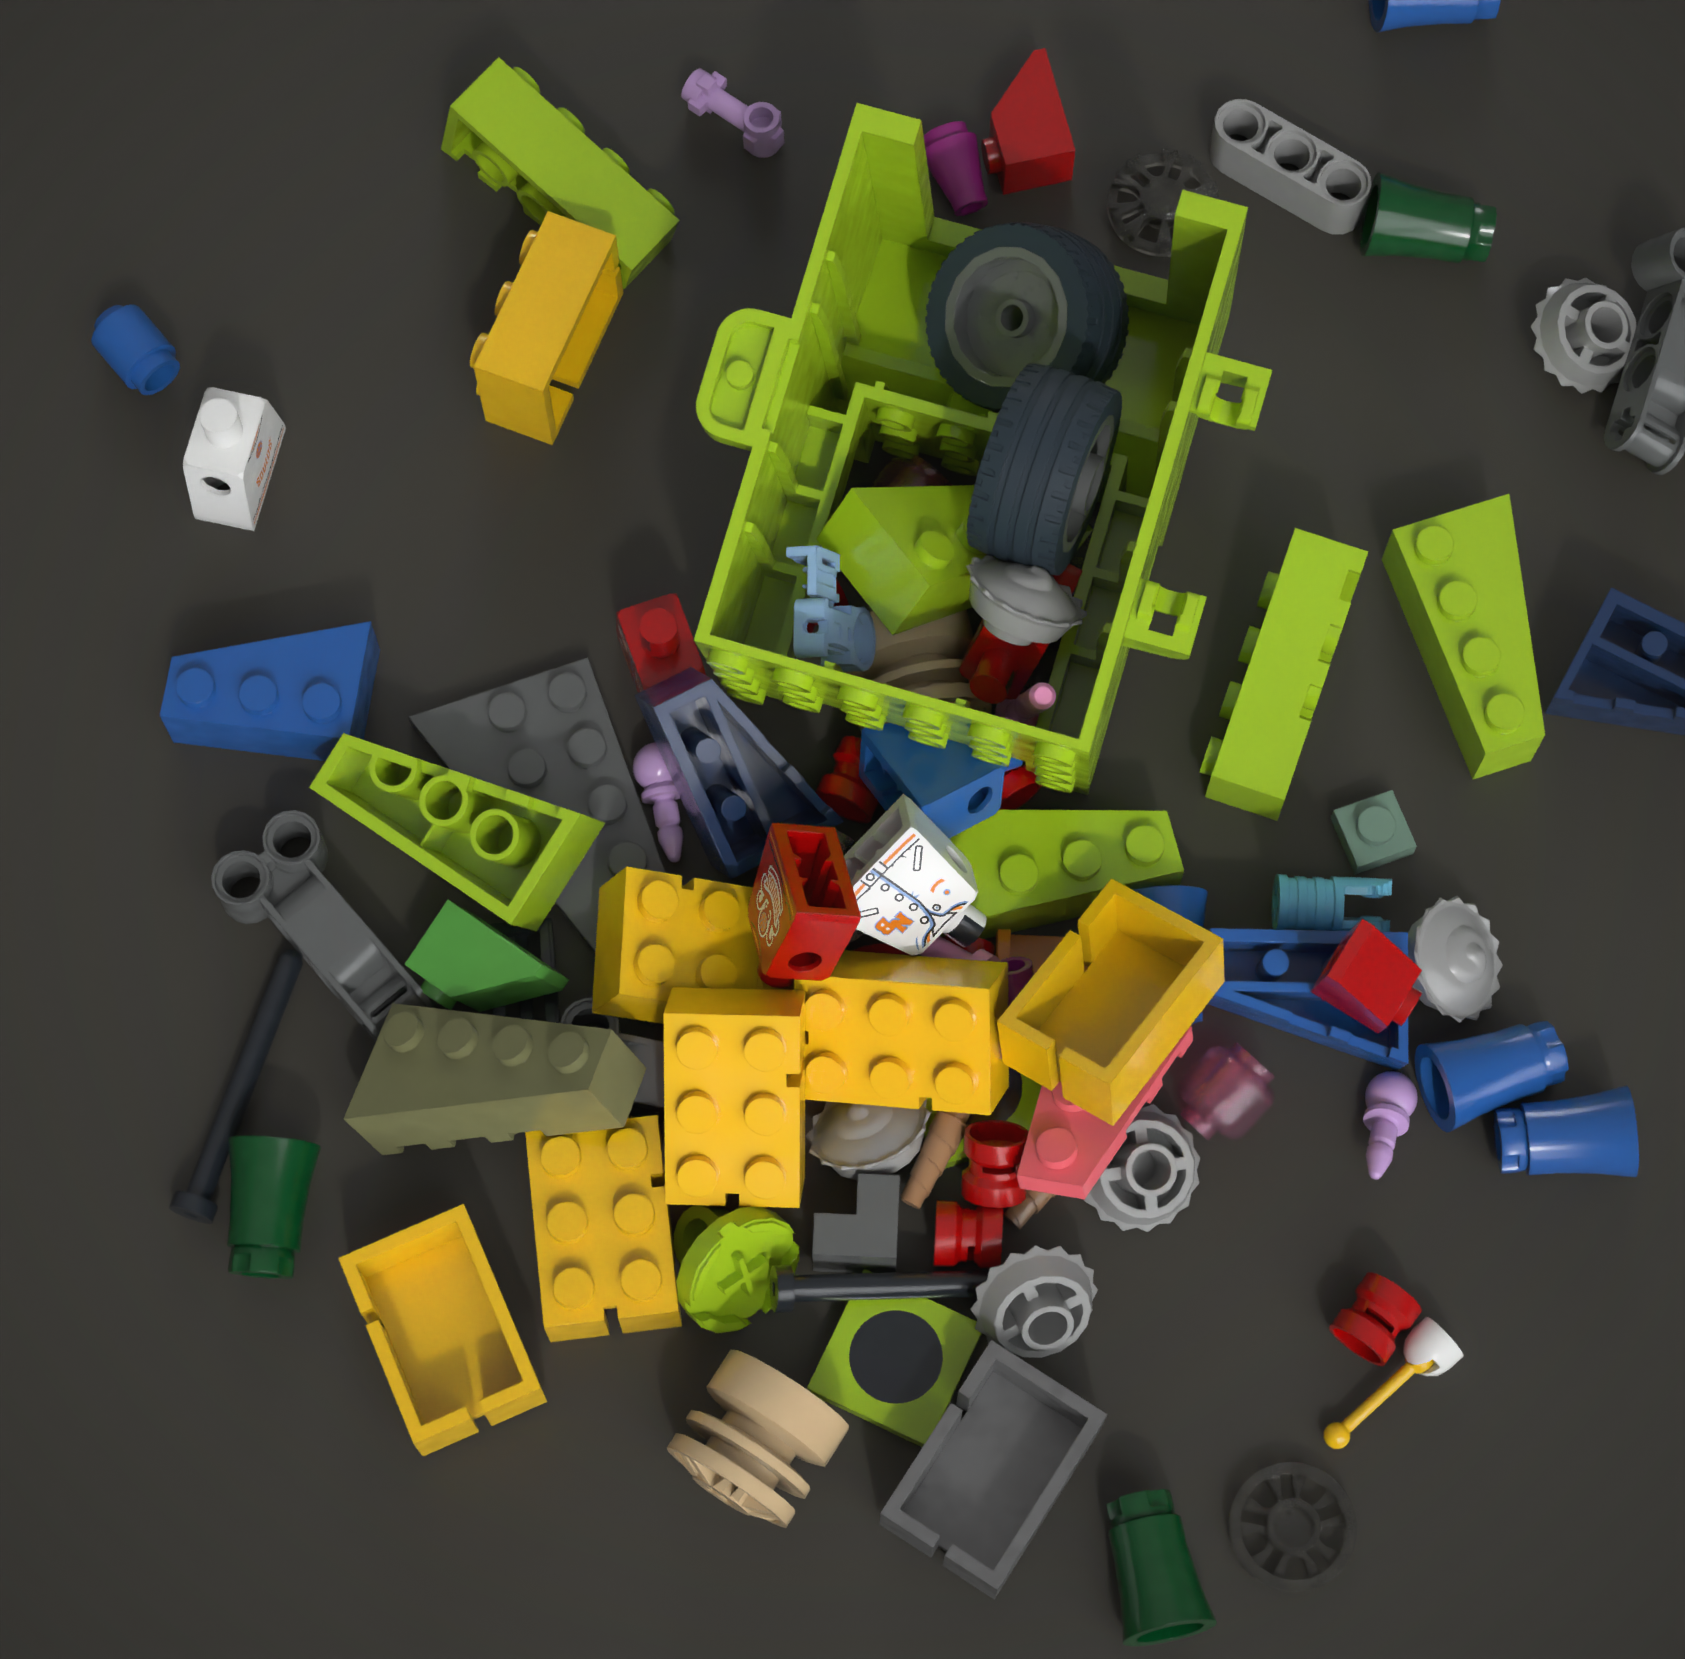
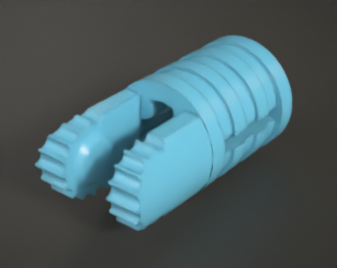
[1271,874,1392,932]

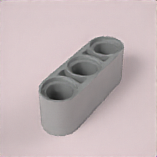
[1209,99,1371,234]

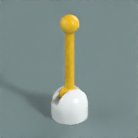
[1323,1316,1463,1449]

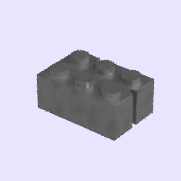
[880,1340,1108,1599]

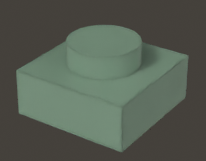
[1330,790,1417,875]

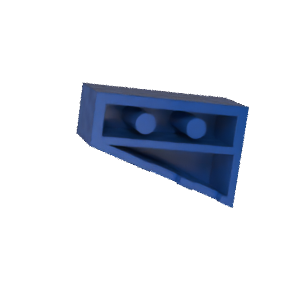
[160,621,380,761]
[1208,928,1408,1071]

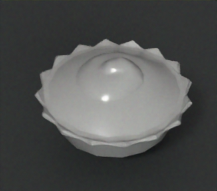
[1531,278,1637,394]
[966,554,1087,646]
[1408,896,1503,1023]
[806,1098,931,1181]
[1084,1104,1200,1232]
[971,1245,1098,1358]

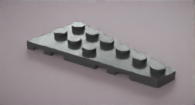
[409,657,665,1026]

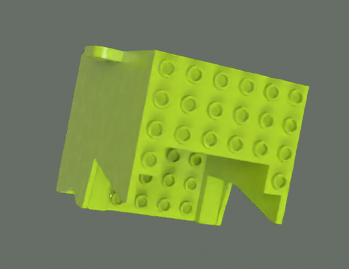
[694,103,1272,795]

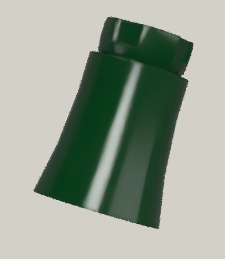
[1360,172,1497,263]
[227,1136,321,1279]
[1106,1489,1217,1646]

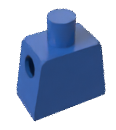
[859,723,1023,839]

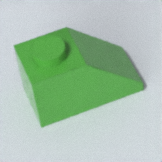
[404,900,569,1012]

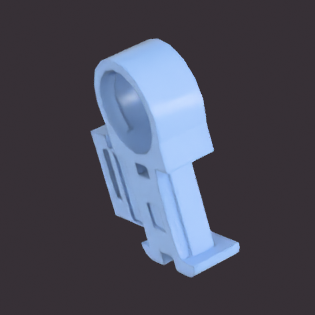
[786,545,876,672]

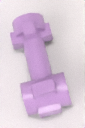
[681,68,785,158]

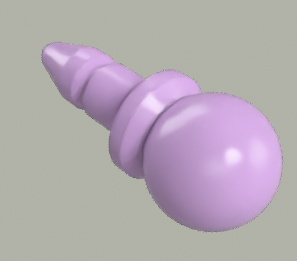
[633,742,684,862]
[1363,1071,1418,1180]

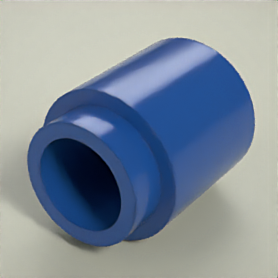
[91,305,180,395]

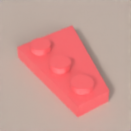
[1017,1026,1193,1200]

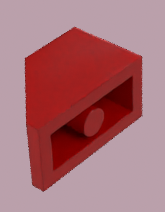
[981,48,1076,195]
[1310,918,1422,1033]

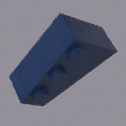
[1545,587,1685,736]
[634,667,844,879]

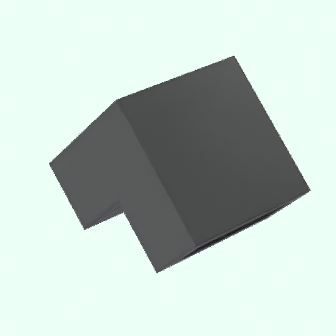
[812,1174,900,1273]

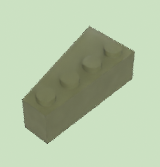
[344,1003,647,1155]

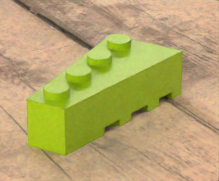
[441,57,680,289]
[816,485,1093,635]
[1382,494,1545,779]
[1200,528,1368,821]
[309,733,605,931]
[940,809,1184,939]

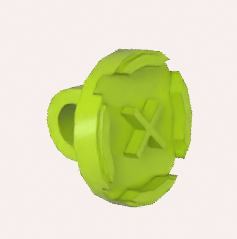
[673,1205,800,1333]

